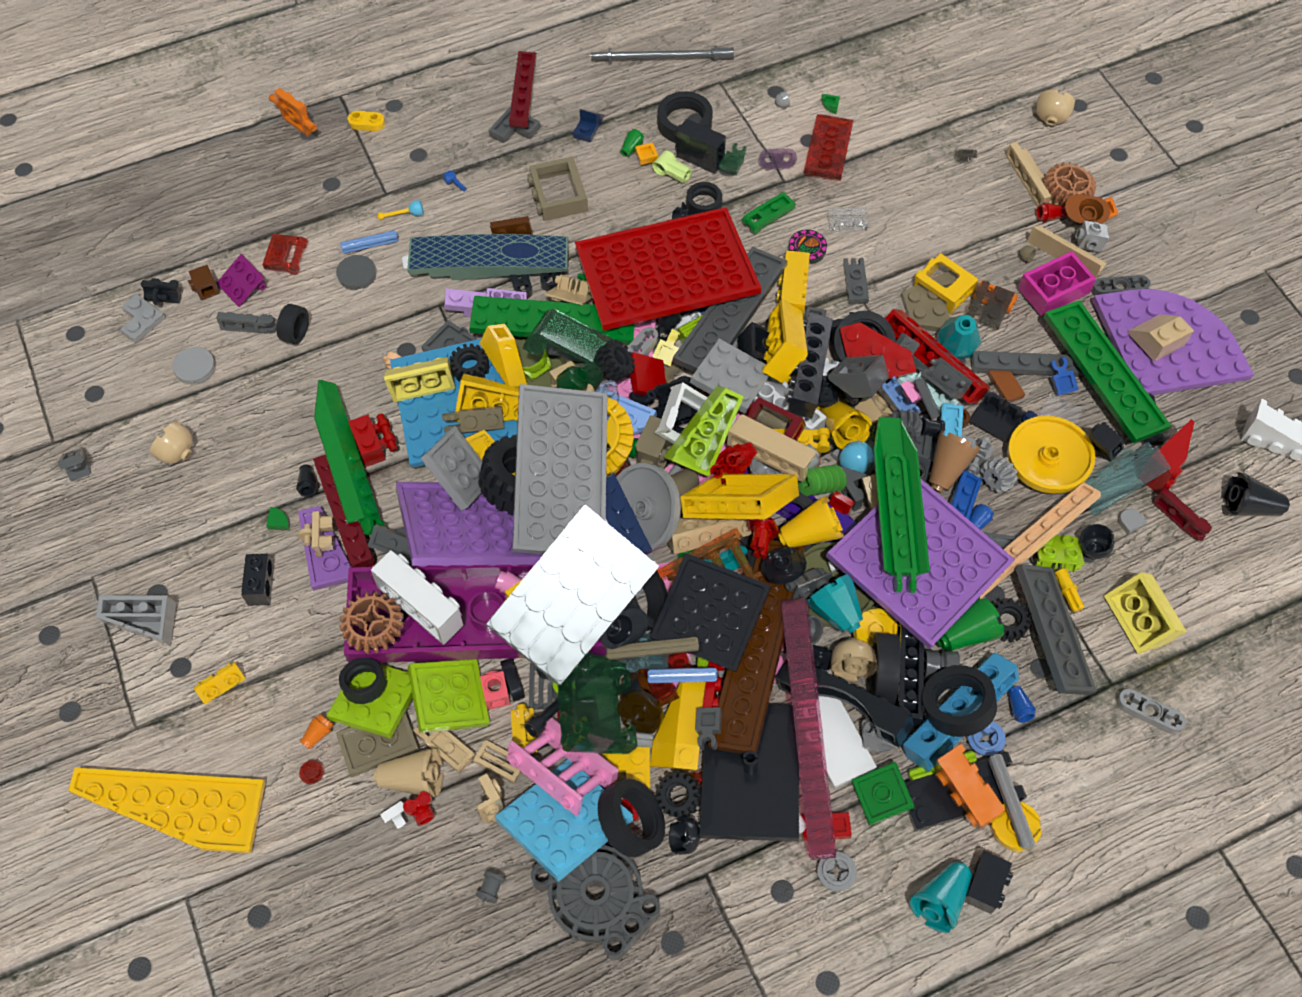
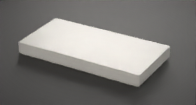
[791,696,877,789]

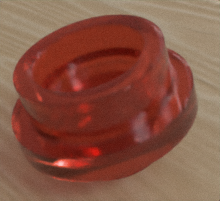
[299,760,324,785]

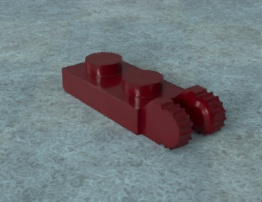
[1153,487,1212,541]

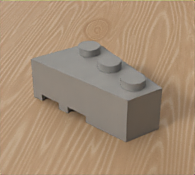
[96,595,176,646]

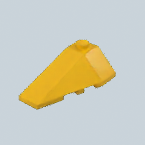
[453,374,519,422]
[650,682,706,772]

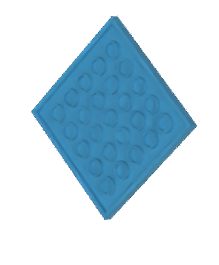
[390,338,519,469]

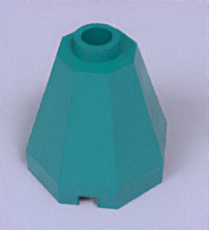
[937,315,981,359]
[807,574,863,634]

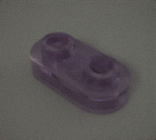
[759,148,797,168]

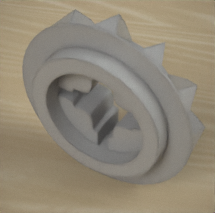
[817,851,857,892]

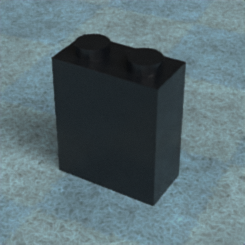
[675,118,726,174]

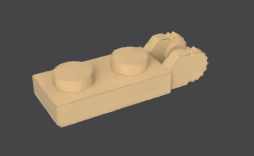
[413,727,475,774]

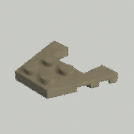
[901,270,971,332]

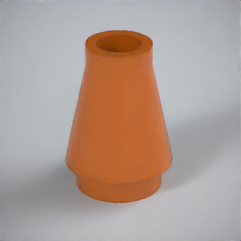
[299,713,334,749]

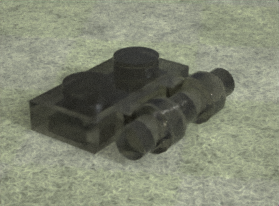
[967,280,1015,330]

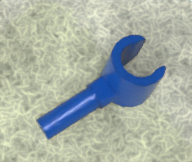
[443,170,467,191]

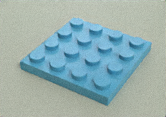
[495,759,633,882]

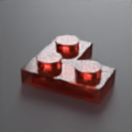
[642,652,693,706]

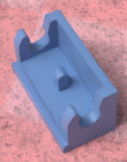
[879,376,921,414]

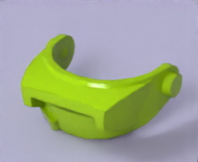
[522,341,553,381]

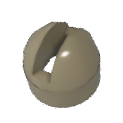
[1019,245,1036,263]

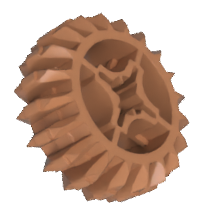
[1043,162,1096,206]
[339,590,404,654]

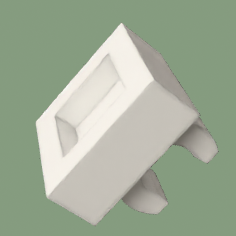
[380,801,406,829]

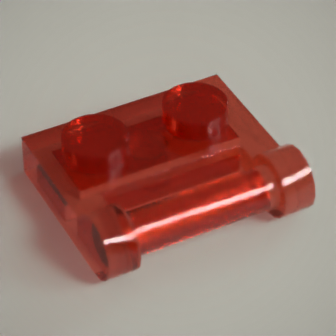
[262,234,308,275]

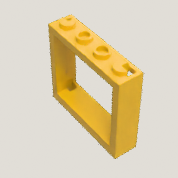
[680,474,799,520]

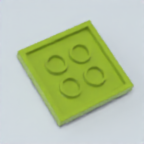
[408,660,490,733]
[326,664,413,739]

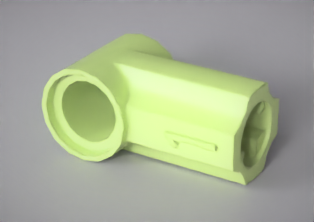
[652,151,692,183]

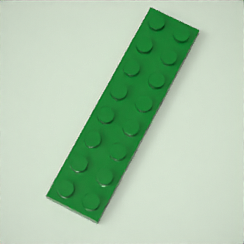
[469,296,635,345]
[1044,300,1171,444]

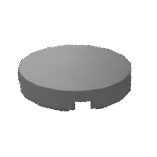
[172,347,215,384]

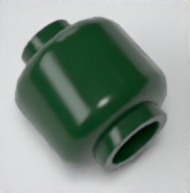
[556,366,588,391]

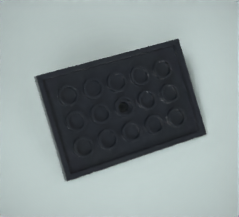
[700,704,799,842]

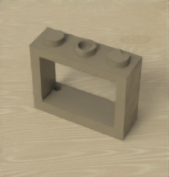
[527,157,588,221]

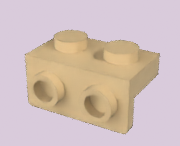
[476,774,504,824]

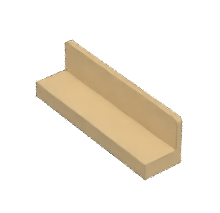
[1006,141,1060,207]
[1027,225,1107,278]
[727,415,817,482]

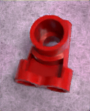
[403,792,435,826]

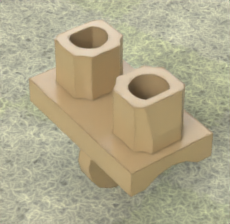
[298,511,334,557]

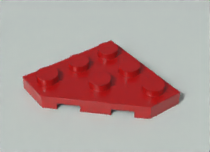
[840,322,917,380]

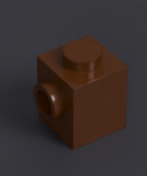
[188,265,220,300]

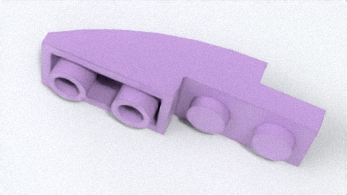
[444,288,527,317]

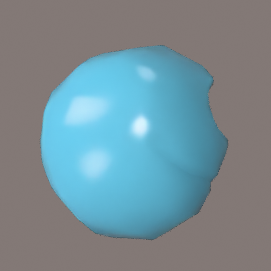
[839,440,874,473]

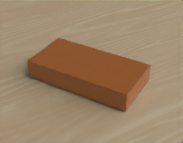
[986,370,1025,402]

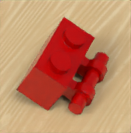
[348,413,398,467]

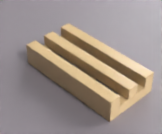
[473,740,522,784]

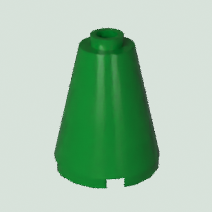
[937,597,1004,651]

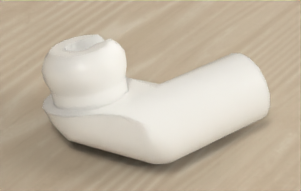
[674,311,701,331]

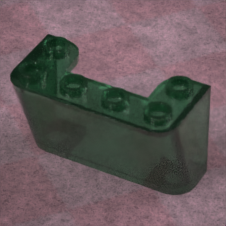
[558,652,638,755]

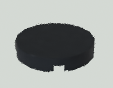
[761,546,807,585]

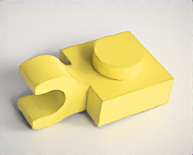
[653,329,680,366]

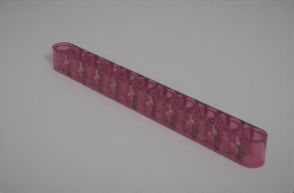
[782,597,837,860]

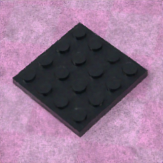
[650,553,771,673]

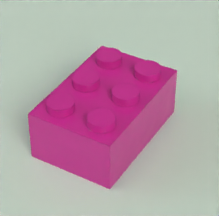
[1018,251,1096,317]

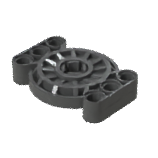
[531,845,660,961]

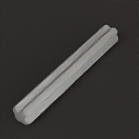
[989,754,1035,849]

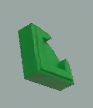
[821,94,840,114]
[266,507,290,531]

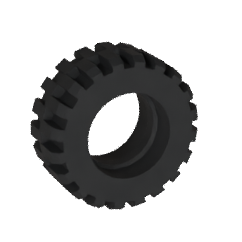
[478,435,517,516]

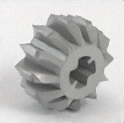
[980,455,1019,493]

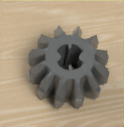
[888,409,923,440]

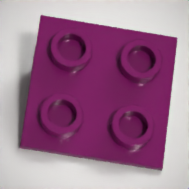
[216,254,266,307]

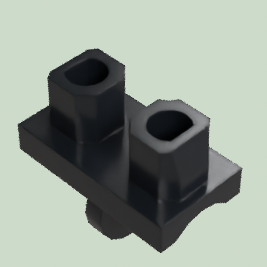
[140,278,181,305]

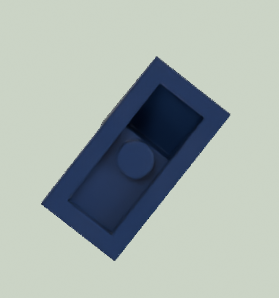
[573,109,604,143]

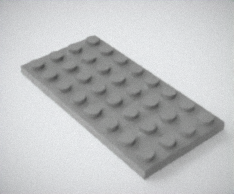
[512,384,607,555]

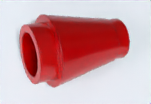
[1036,202,1067,222]

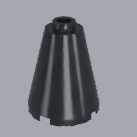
[1222,472,1290,516]

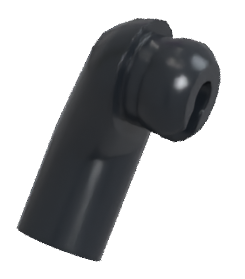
[629,390,656,406]

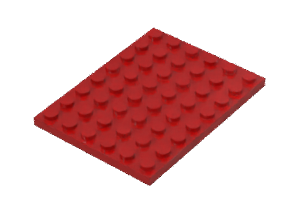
[575,207,761,331]

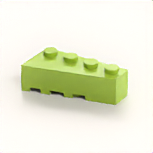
[664,386,744,477]

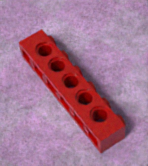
[885,309,991,404]

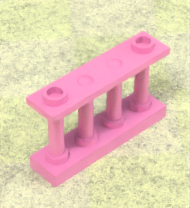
[507,718,619,816]

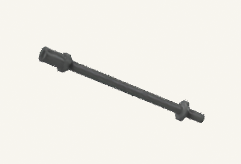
[591,46,734,64]

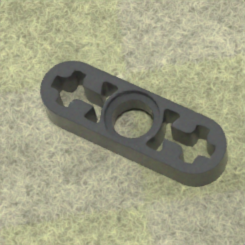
[1091,275,1151,296]

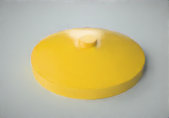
[1007,416,1096,494]

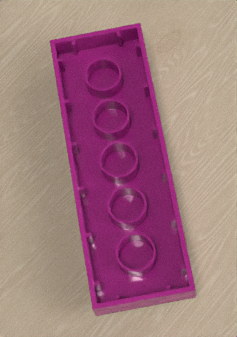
[344,565,606,663]

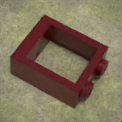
[747,397,806,441]

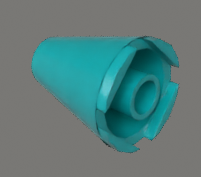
[909,862,972,933]

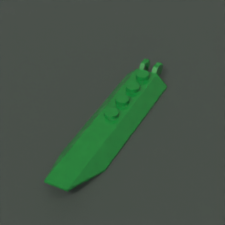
[314,379,385,535]
[874,417,930,593]

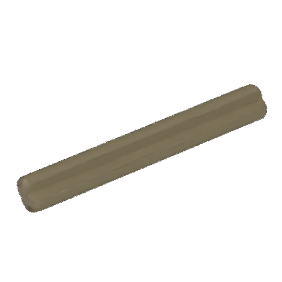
[606,637,699,660]

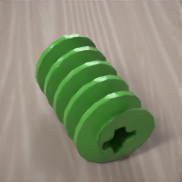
[798,465,847,496]

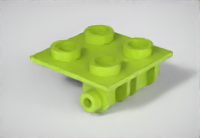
[1035,535,1085,572]

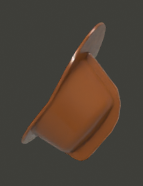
[1065,194,1110,225]

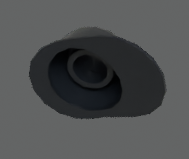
[600,608,648,649]

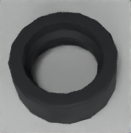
[686,182,722,215]
[276,304,309,344]
[339,658,387,704]

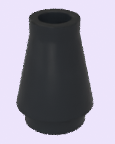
[296,464,318,497]

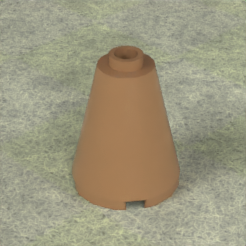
[928,430,981,493]

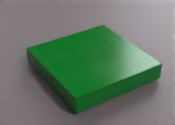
[852,762,915,826]

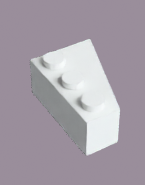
[1241,399,1302,461]

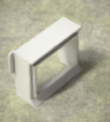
[654,383,736,454]

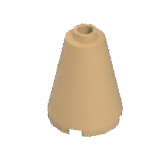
[373,749,444,798]

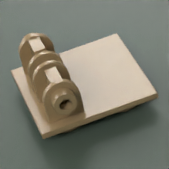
[545,274,592,305]

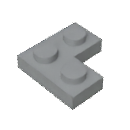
[120,294,166,344]

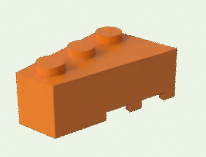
[935,744,1006,830]

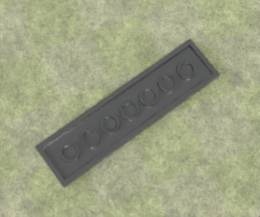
[673,247,788,372]

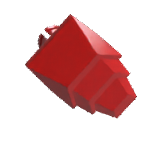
[710,441,758,484]
[747,517,780,559]

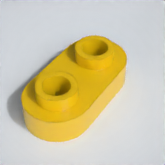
[348,111,385,131]

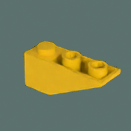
[479,324,527,388]

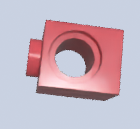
[480,671,511,710]

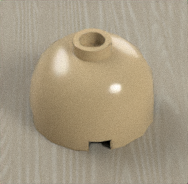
[1036,90,1075,126]
[149,421,193,464]
[830,638,877,681]

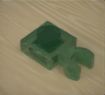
[719,143,746,175]

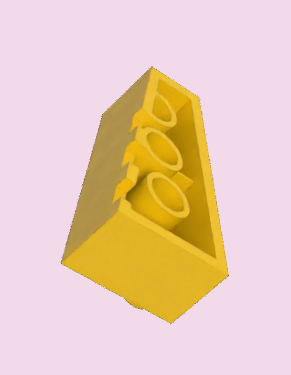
[776,251,810,317]
[762,299,808,383]

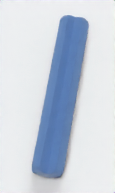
[340,230,398,253]
[647,668,717,683]

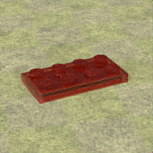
[804,114,854,180]

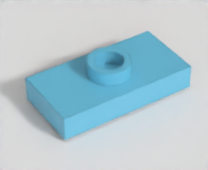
[940,403,964,438]

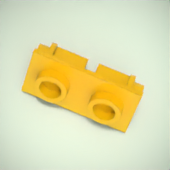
[194,662,245,704]
[510,704,538,754]

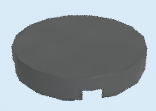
[336,255,376,290]

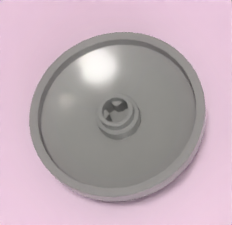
[616,463,681,552]

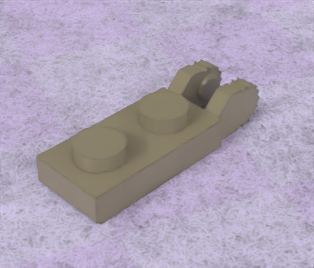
[442,406,505,433]

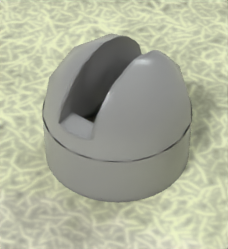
[775,91,790,107]

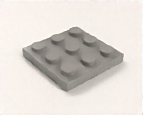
[689,338,770,414]
[421,426,482,511]

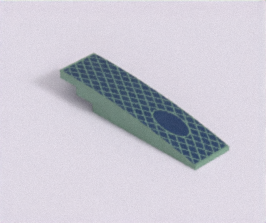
[407,234,569,281]

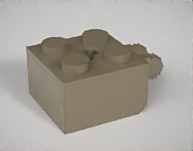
[635,415,674,469]

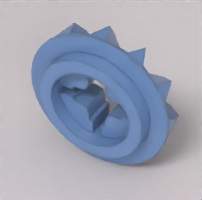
[967,721,1006,757]

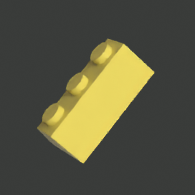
[384,357,456,402]
[1104,572,1187,654]

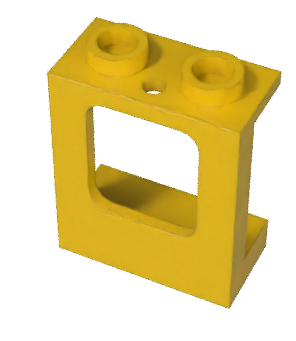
[914,253,979,314]

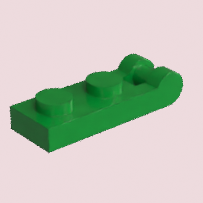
[741,191,796,234]

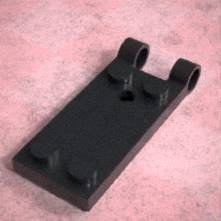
[905,751,1027,832]

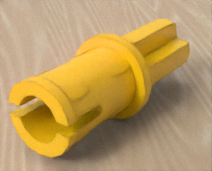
[1055,568,1084,613]

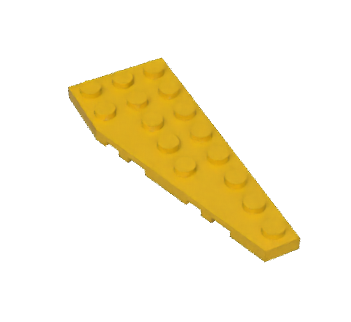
[68,767,266,854]

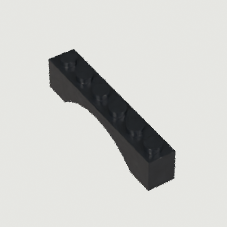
[775,656,914,747]

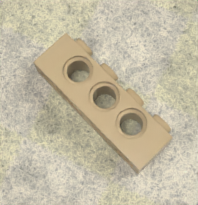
[667,518,753,554]

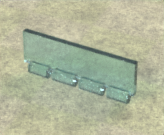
[1085,442,1172,516]

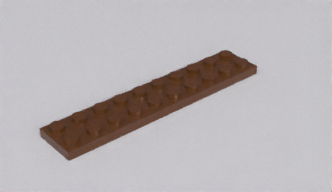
[708,540,806,754]

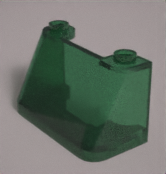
[523,309,614,388]

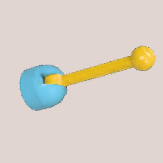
[377,200,424,220]

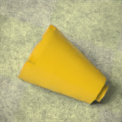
[820,401,872,449]
[778,496,844,548]

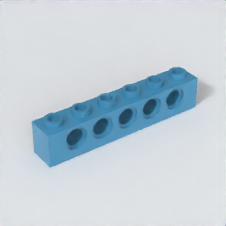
[903,652,1019,772]

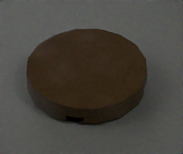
[617,690,664,733]

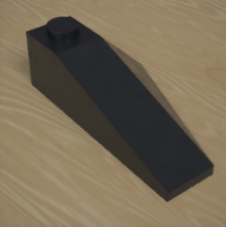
[738,322,769,362]

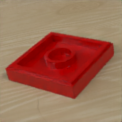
[631,352,667,399]

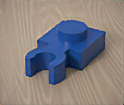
[1050,357,1079,396]

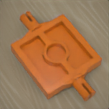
[269,87,317,136]

